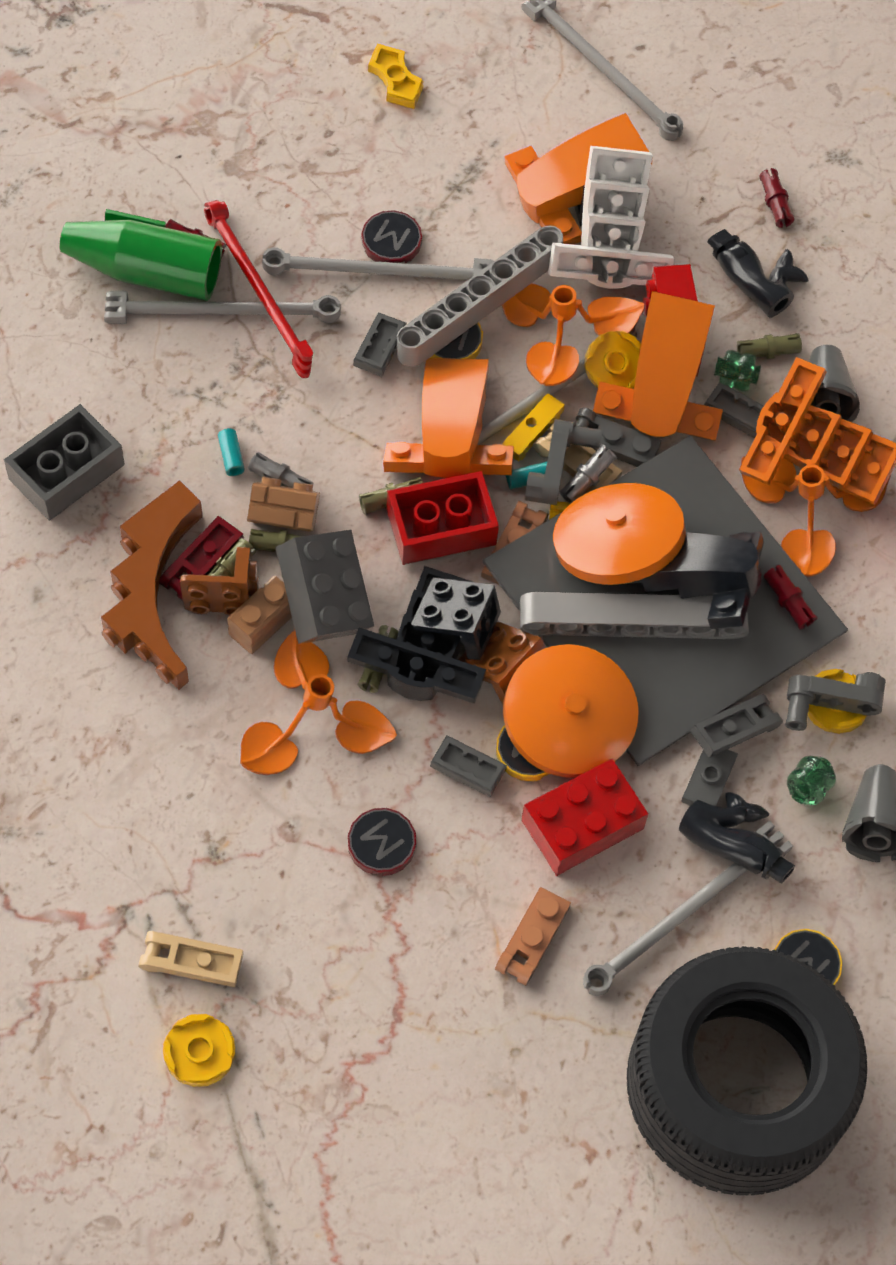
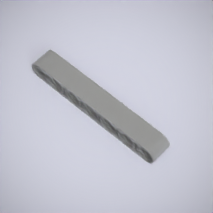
[397,225,563,367]
[520,592,749,639]

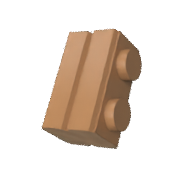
[247,477,320,532]
[227,576,292,654]

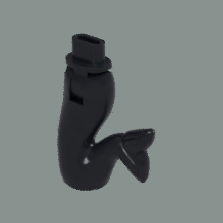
[707,229,809,318]
[679,792,795,884]

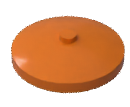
[553,483,686,585]
[503,644,639,778]

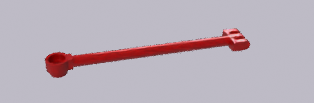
[204,200,313,378]

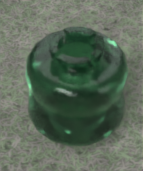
[714,350,761,392]
[786,755,836,805]

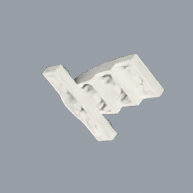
[548,146,675,289]

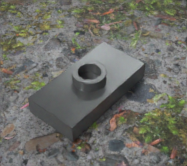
[353,312,407,377]
[704,382,764,438]
[430,735,507,797]
[681,750,738,806]

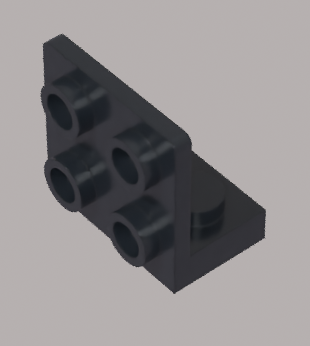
[411,578,501,660]

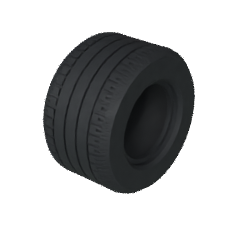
[626,946,867,1196]

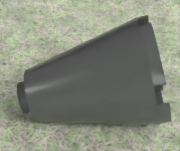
[809,345,860,422]
[842,764,896,862]

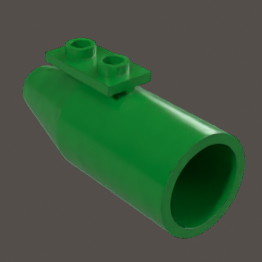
[59,209,222,301]

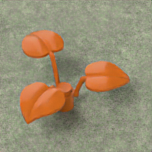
[502,283,644,386]
[741,456,891,577]
[240,630,397,775]

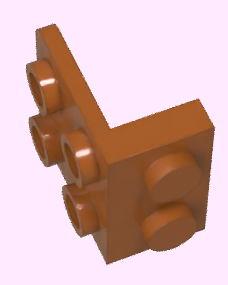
[180,547,259,616]
[458,622,546,705]

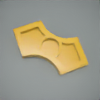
[368,43,424,109]

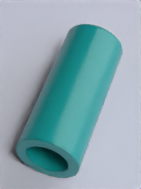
[217,428,245,476]
[506,462,547,490]

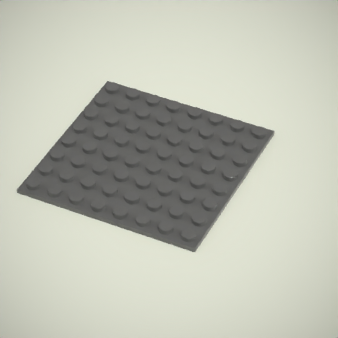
[483,435,848,766]

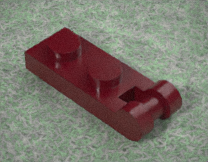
[159,516,244,601]

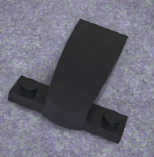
[611,532,764,629]
[347,566,486,704]

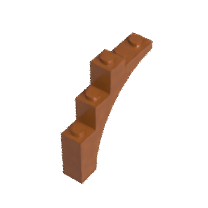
[101,480,203,690]

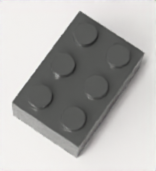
[4,404,125,521]
[276,530,374,644]

